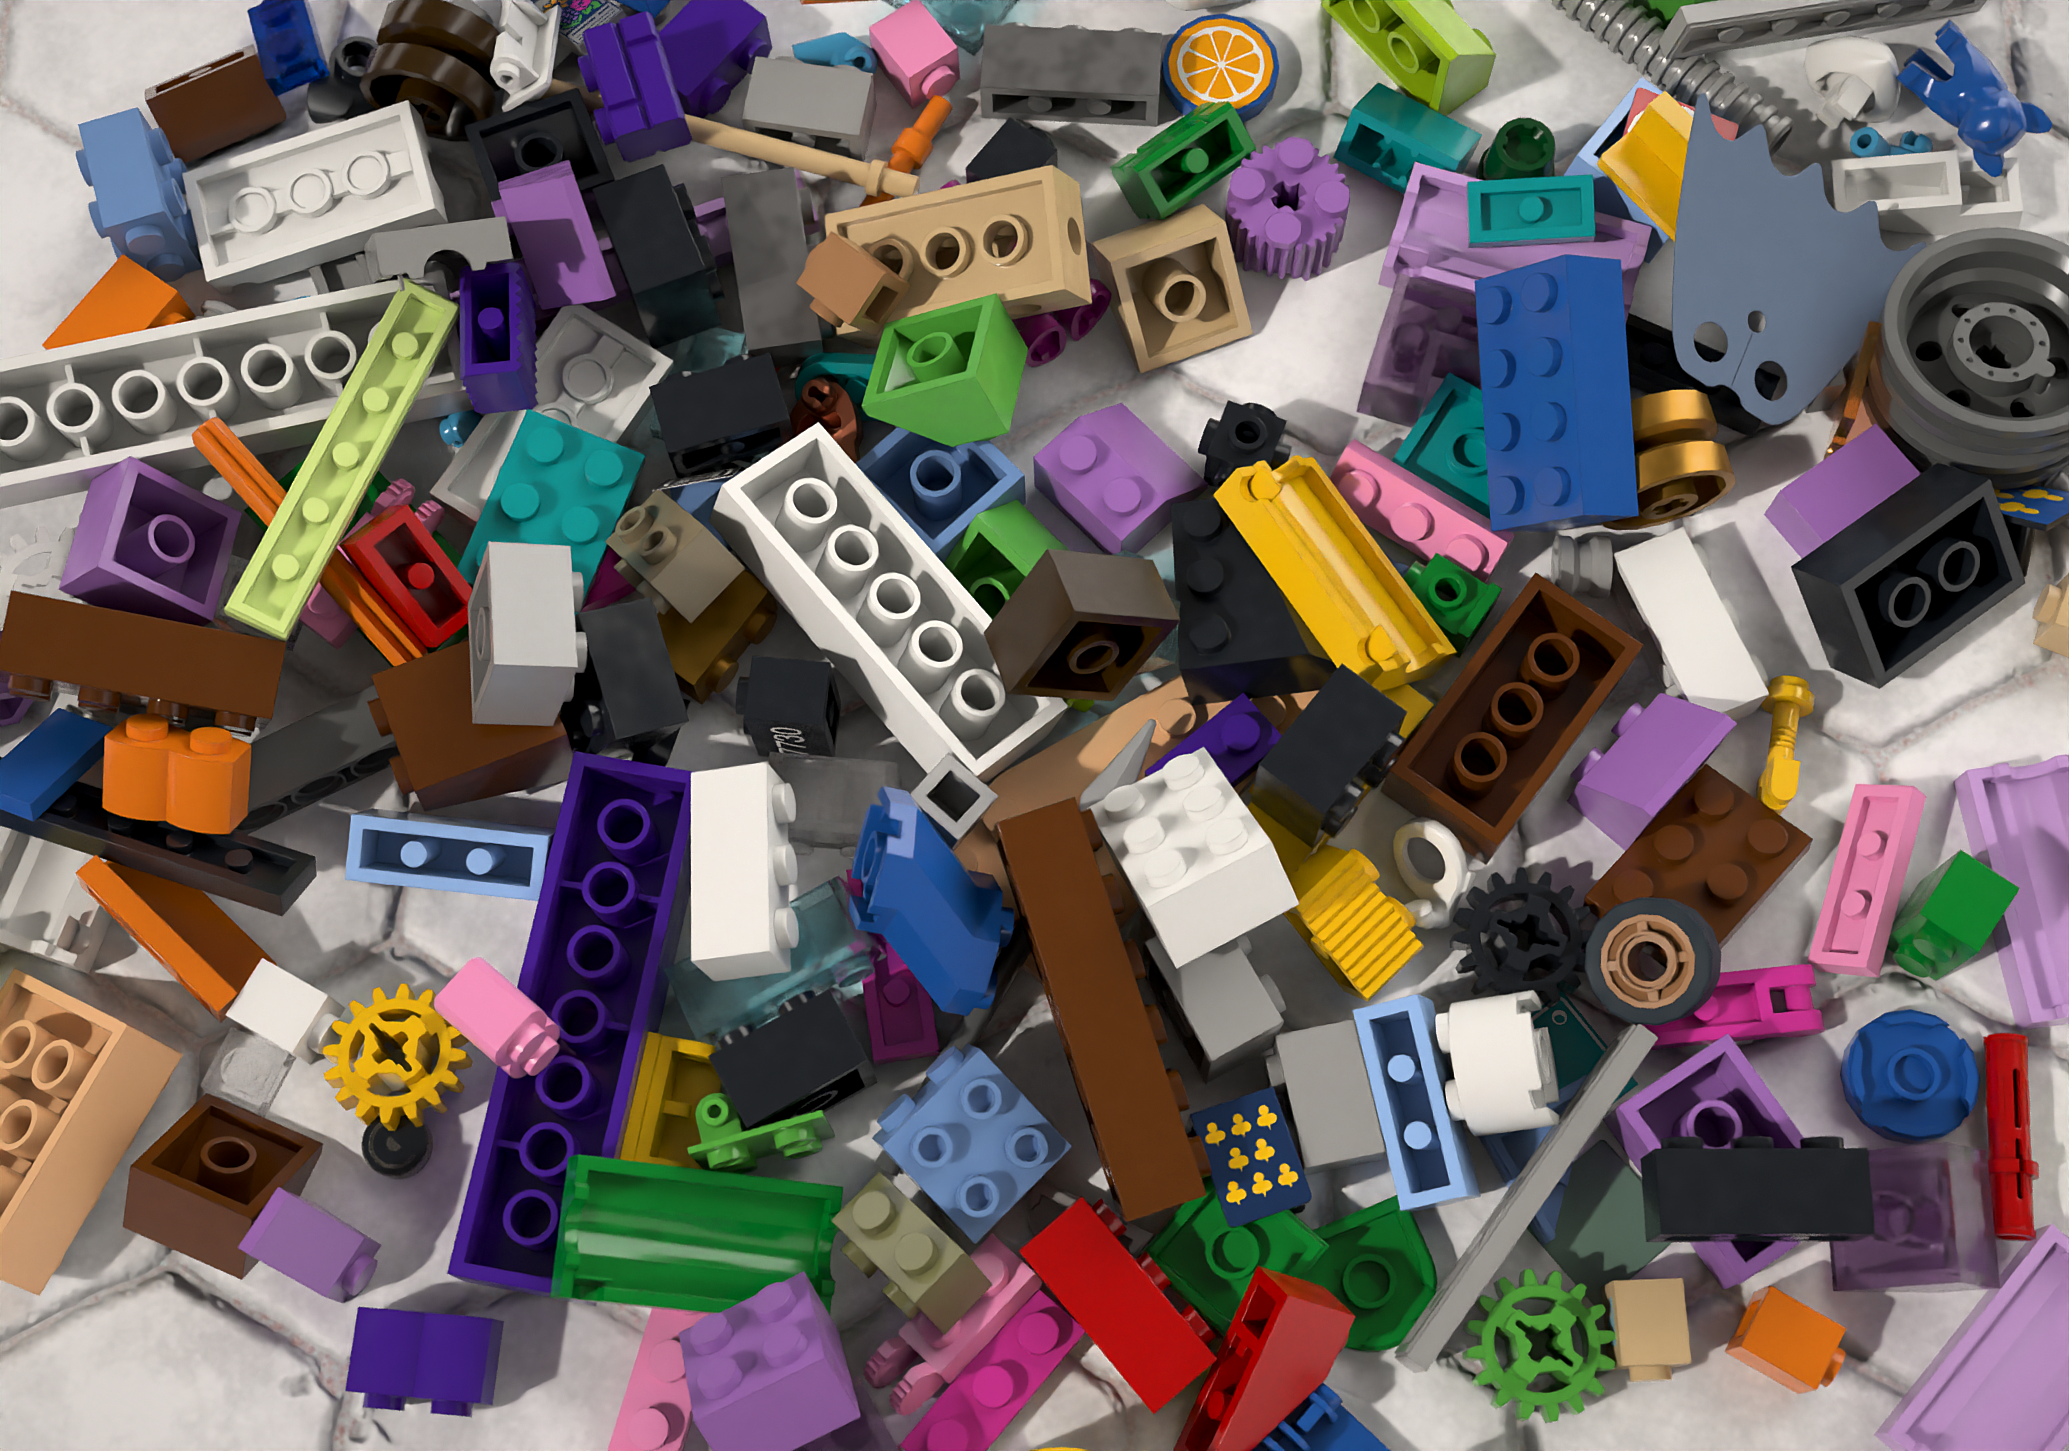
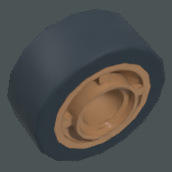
[1585,898,1721,1025]

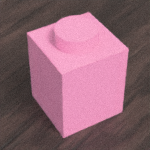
[869,0,960,109]

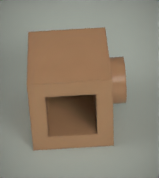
[796,231,911,336]

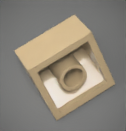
[1091,204,1253,374]

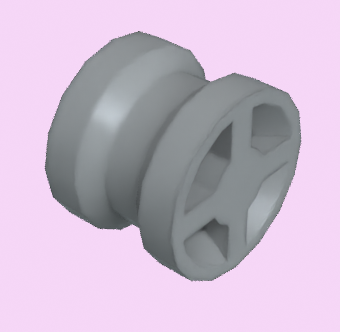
[1551,536,1613,599]

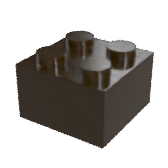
[983,549,1180,701]

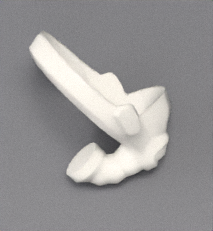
[1393,817,1476,930]

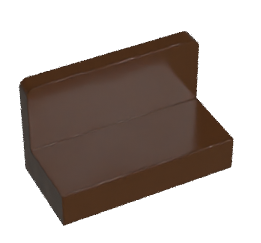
[145,44,287,164]

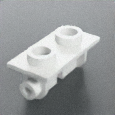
[490,0,562,112]

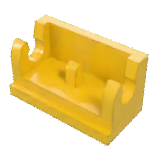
[620,1032,723,1170]

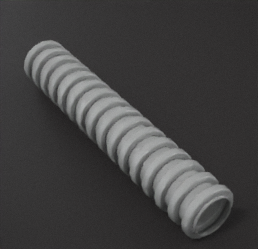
[1552,0,1794,158]

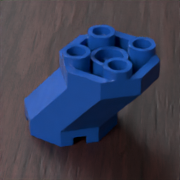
[849,786,1014,1016]

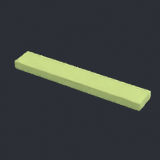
[224,277,460,642]

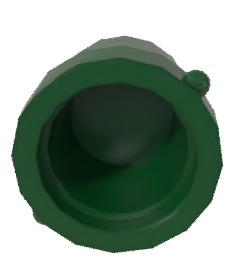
[1476,118,1556,181]

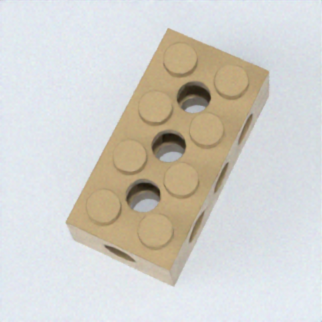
[824,165,1092,348]

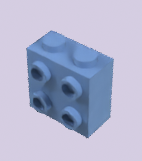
[76,107,203,283]
[872,1044,1072,1244]

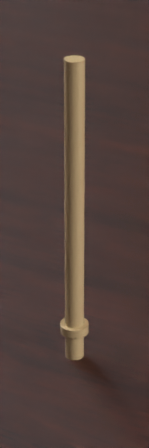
[540,79,920,198]

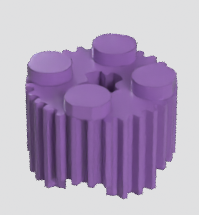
[1225,137,1350,281]

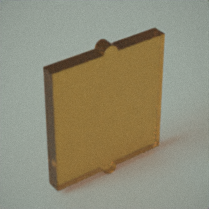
[1823,320,1881,460]

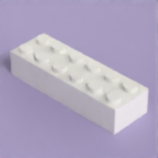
[709,422,1069,784]

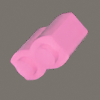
[434,957,560,1079]

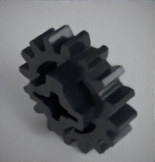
[1450,867,1592,1009]

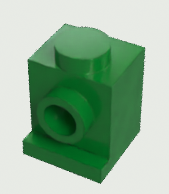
[1403,553,1502,659]

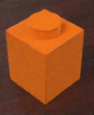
[1724,1286,1847,1394]

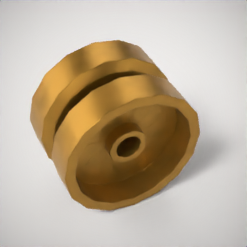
[1602,390,1736,531]

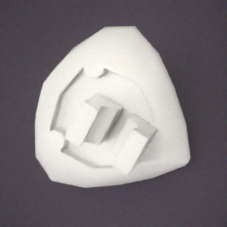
[1804,36,1901,130]

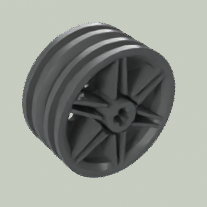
[1860,227,2069,490]

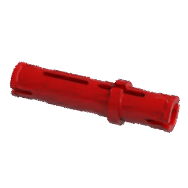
[1982,1033,2039,1241]

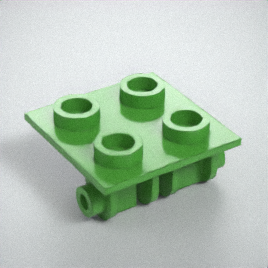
[687,1093,835,1174]

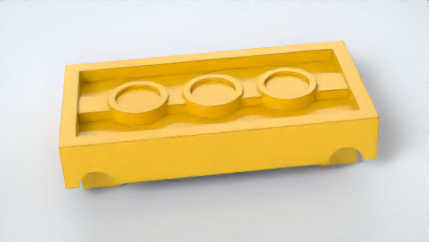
[1213,455,1457,691]

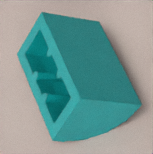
[1333,82,1482,195]

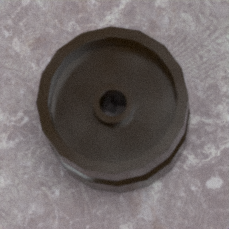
[359,0,501,142]

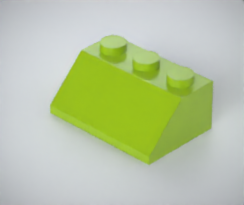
[1321,0,1496,116]

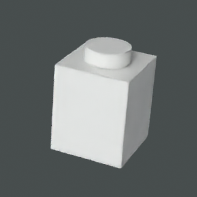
[226,958,346,1064]

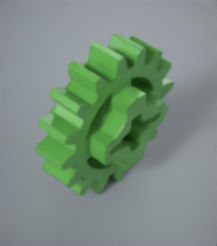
[1462,1269,1616,1423]

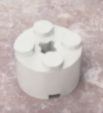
[1435,990,1559,1137]

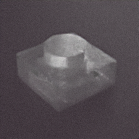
[199,1027,296,1117]

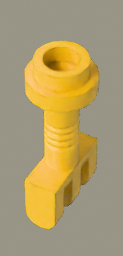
[1755,675,1815,815]

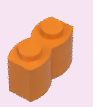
[102,714,252,834]

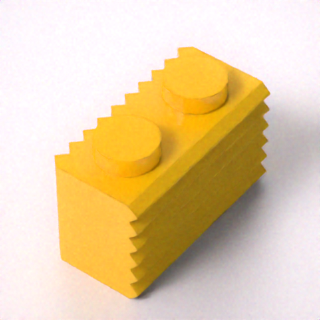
[1282,844,1423,1002]

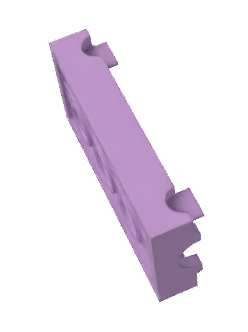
[1378,162,1652,324]
[1953,754,2069,1031]
[1874,1224,2069,1451]

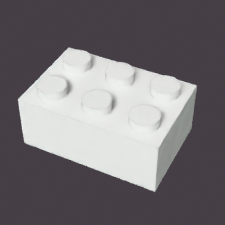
[1087,747,1299,968]

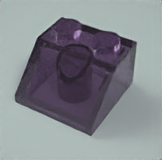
[1829,1142,2000,1293]

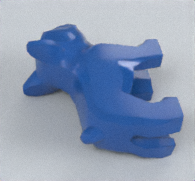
[1896,19,2052,177]

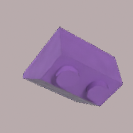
[491,160,616,310]
[1033,403,1208,557]
[1567,693,1737,851]

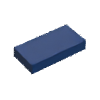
[0,708,113,822]

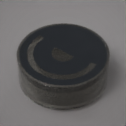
[361,1115,433,1179]

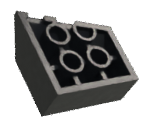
[1171,498,1338,706]

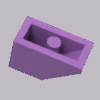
[238,1187,381,1304]

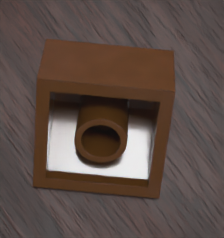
[122,1093,323,1280]

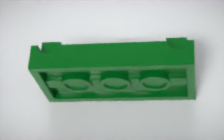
[550,1154,843,1315]

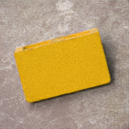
[1597,91,1693,242]

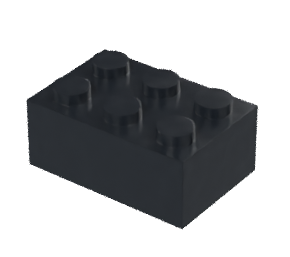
[1791,462,2026,689]

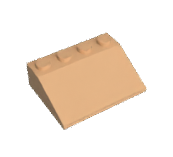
[0,968,183,1296]

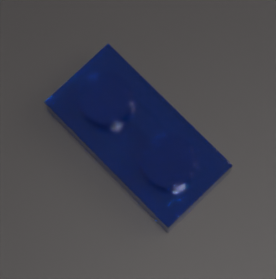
[247,0,330,97]

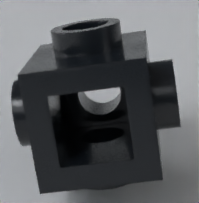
[1198,400,1292,489]

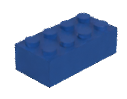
[1474,254,1639,532]

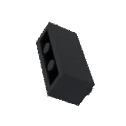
[1640,1136,1876,1242]

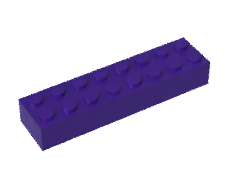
[447,751,693,1306]

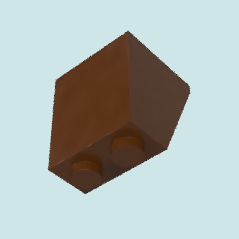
[367,640,574,812]

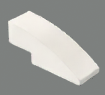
[1831,150,2023,235]

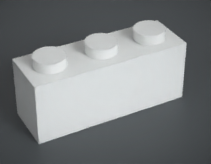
[1610,527,1769,721]
[691,762,799,982]

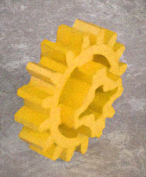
[322,983,473,1131]

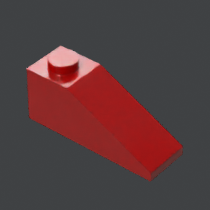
[1173,1266,1355,1451]

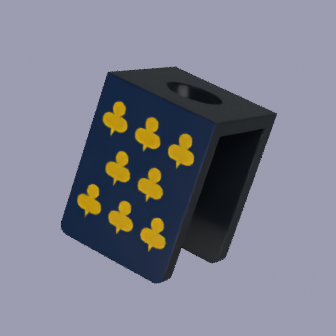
[1186,1086,1312,1228]

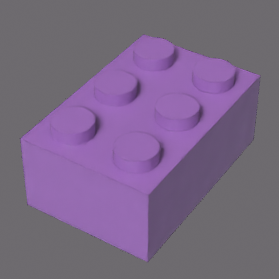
[1602,1033,1804,1290]

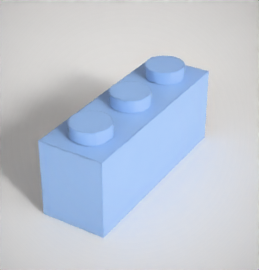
[345,808,555,901]
[1353,994,1481,1212]

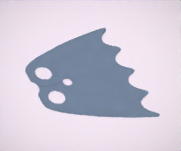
[1672,93,1927,425]

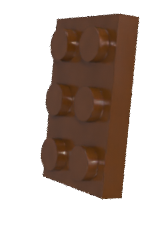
[1583,763,1813,969]

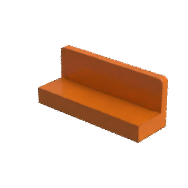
[75,855,277,1023]

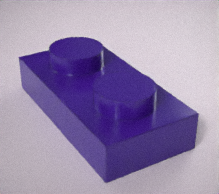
[1145,693,1282,788]

